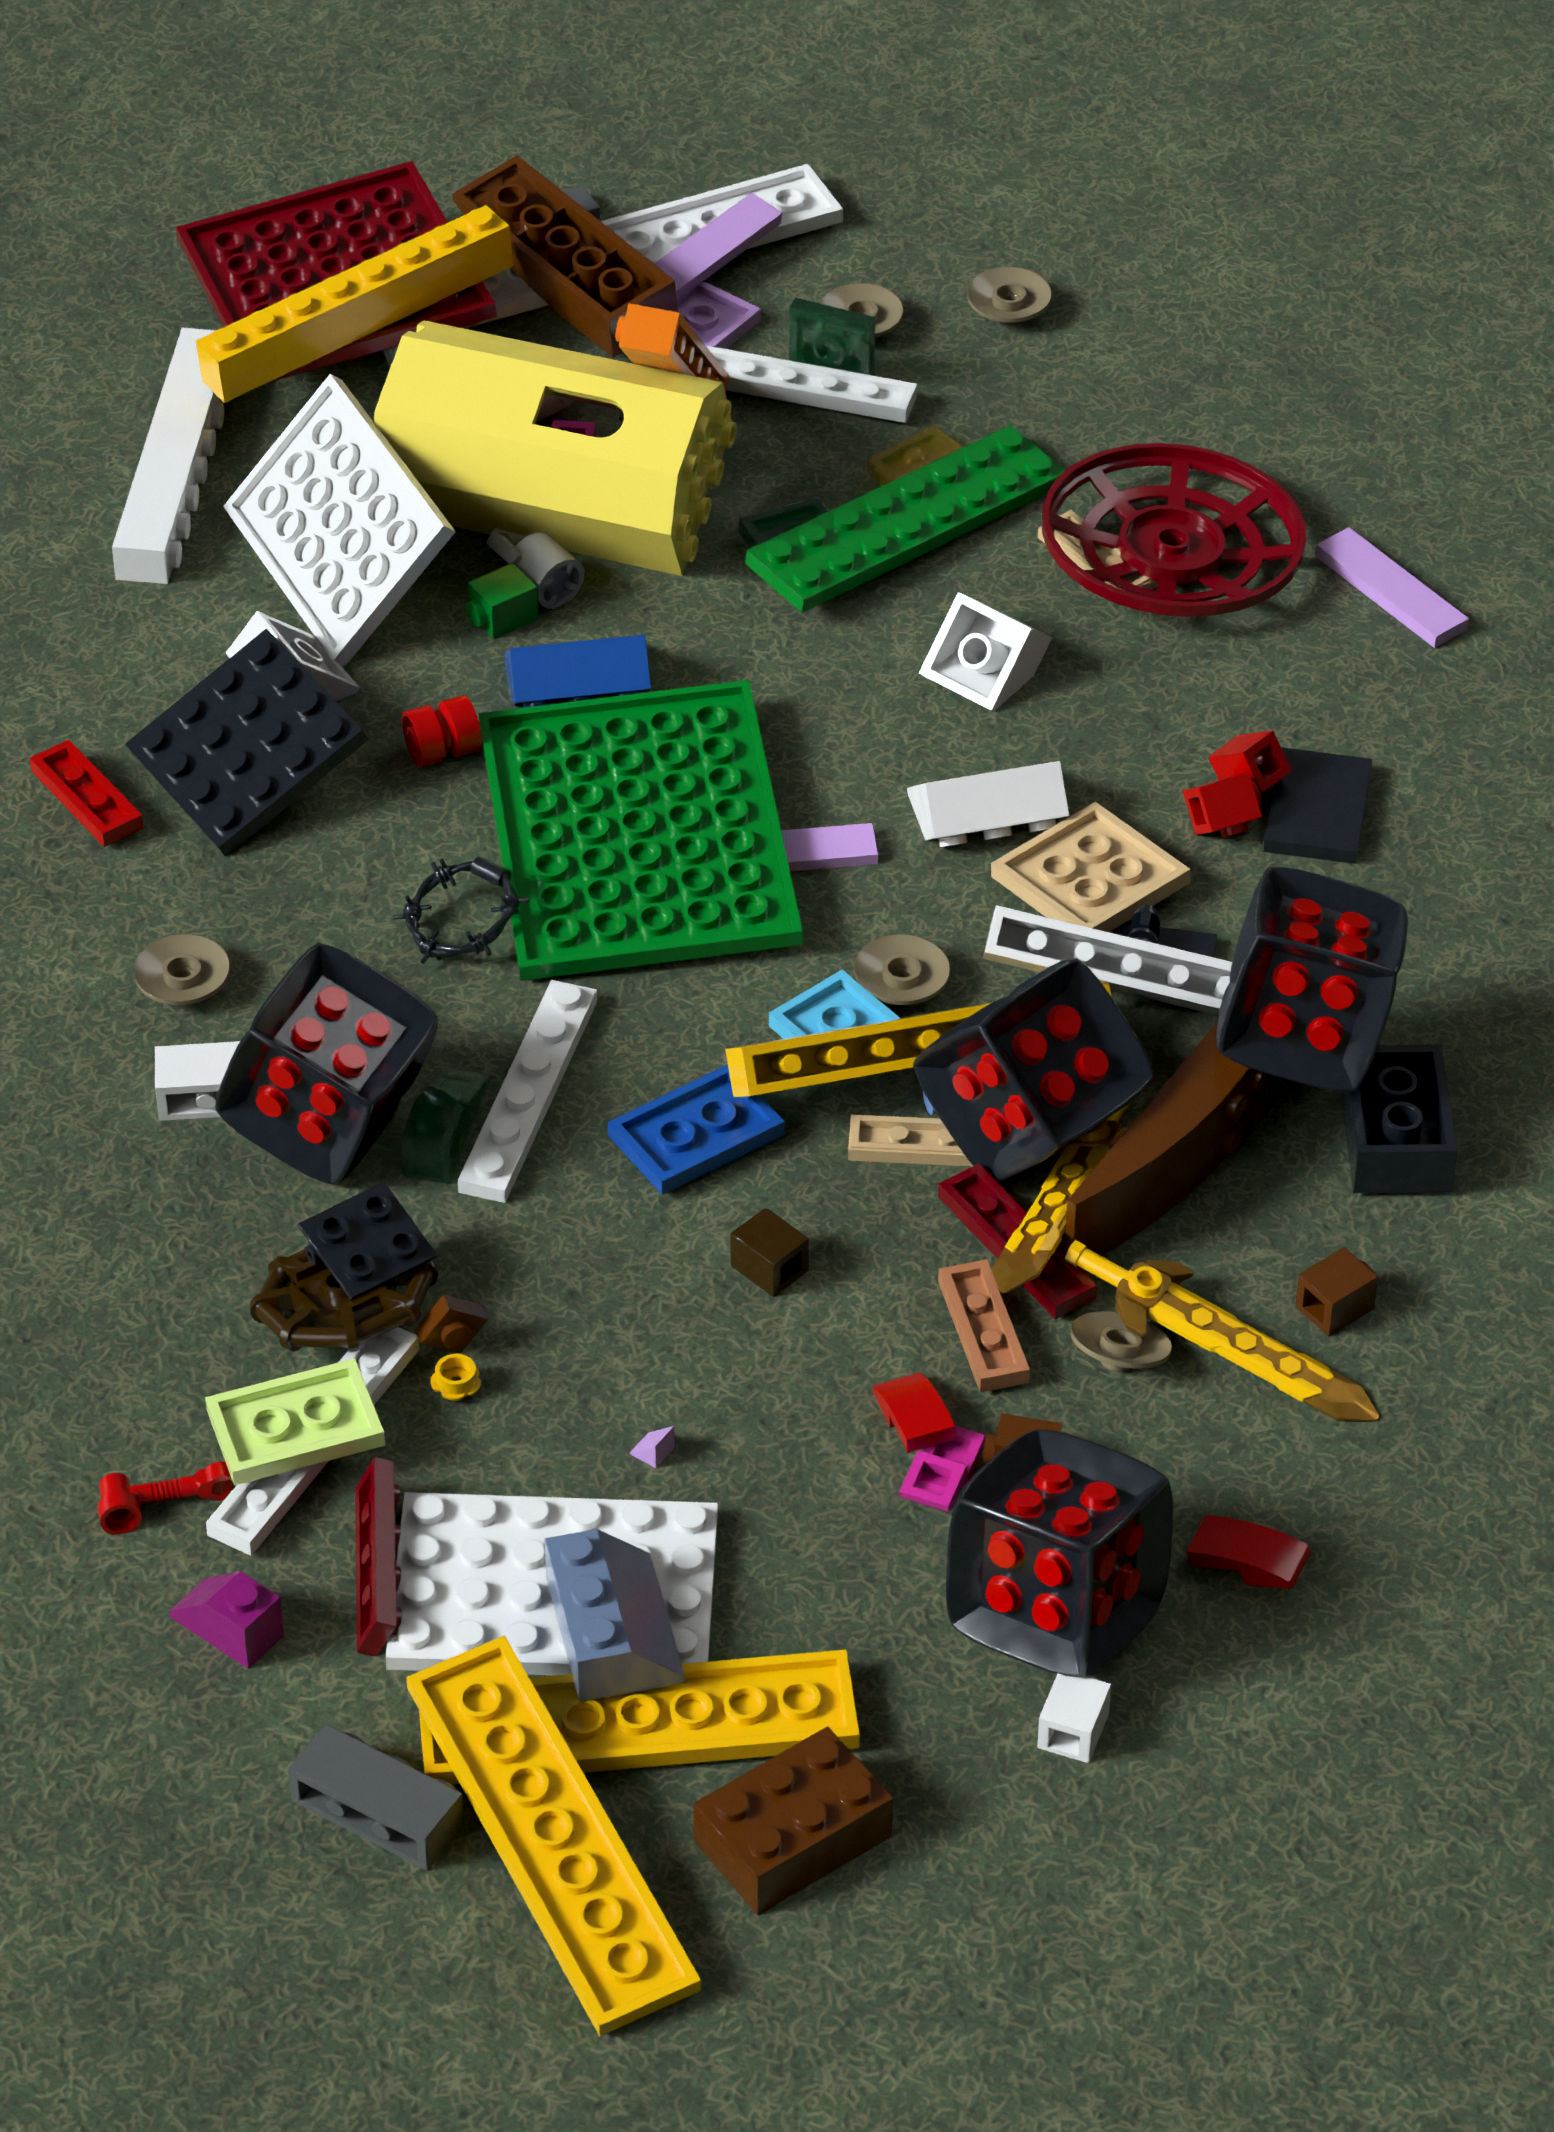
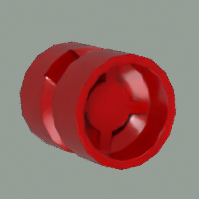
[401,695,482,769]

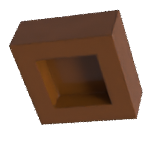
[414,1295,488,1354]

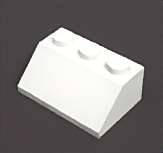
[907,761,1069,847]

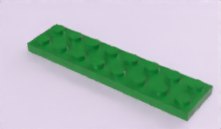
[745,425,1066,613]

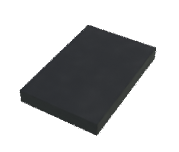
[1263,747,1373,864]

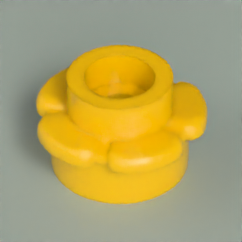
[431,1354,481,1401]

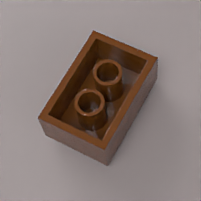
[693,1726,893,1915]

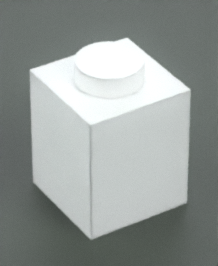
[1037,1674,1111,1763]

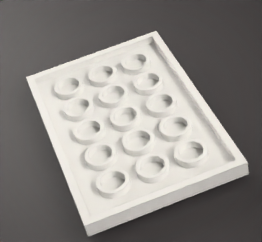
[223,374,456,666]
[386,1492,718,1675]

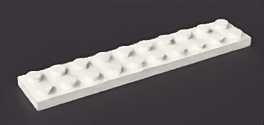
[461,164,843,329]

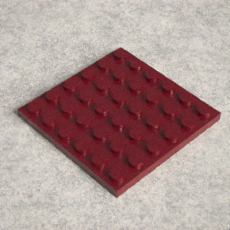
[176,161,497,384]

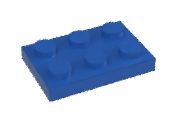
[608,1064,785,1195]

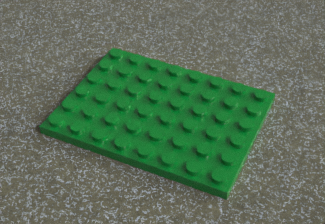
[478,680,803,981]

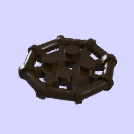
[249,1249,438,1353]

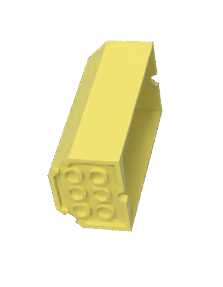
[374,320,737,576]

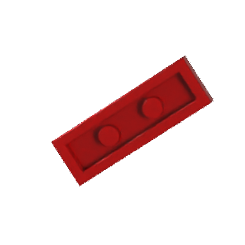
[30,739,144,847]

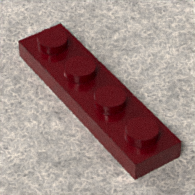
[938,1163,1097,1320]
[355,1457,402,1656]

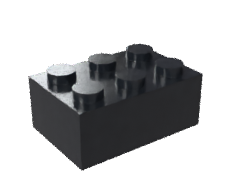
[1340,1044,1457,1193]

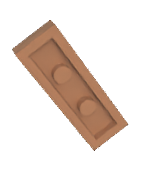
[938,1259,1030,1393]

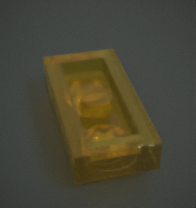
[867,425,962,485]

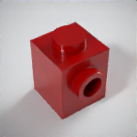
[1208,730,1292,793]
[1183,772,1262,838]

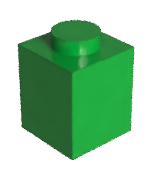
[466,563,538,639]

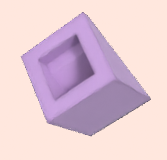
[630,1426,675,1468]

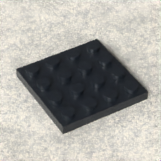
[125,628,369,856]

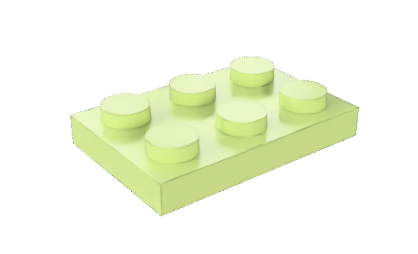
[205,1358,385,1486]

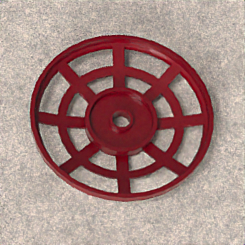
[1042,443,1307,617]

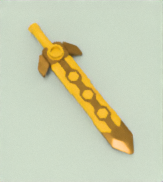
[991,1101,1132,1293]
[1064,1240,1379,1421]

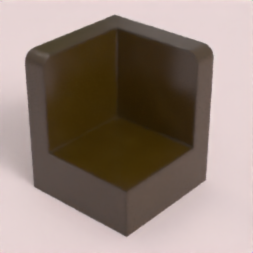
[731,1209,809,1297]

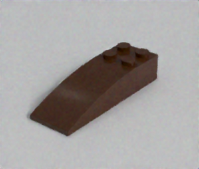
[452,155,678,358]
[1064,1021,1271,1255]

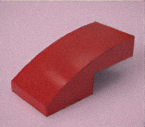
[873,1372,956,1453]
[1186,1515,1311,1589]

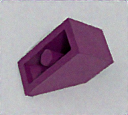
[169,1571,284,1669]

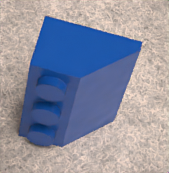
[504,635,651,708]

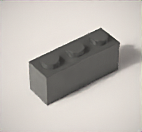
[288,1724,464,1871]

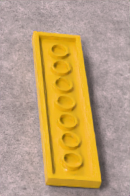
[406,1635,701,2036]
[419,1650,860,1785]

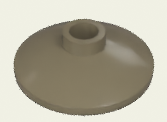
[967,267,1051,323]
[819,283,903,339]
[134,934,230,1005]
[854,934,950,1005]
[1071,1311,1172,1371]

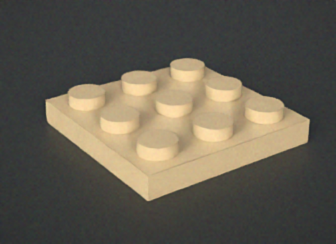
[991,802,1190,932]

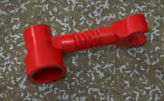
[97,1462,234,1535]

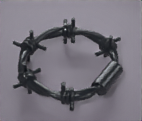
[393,857,529,964]

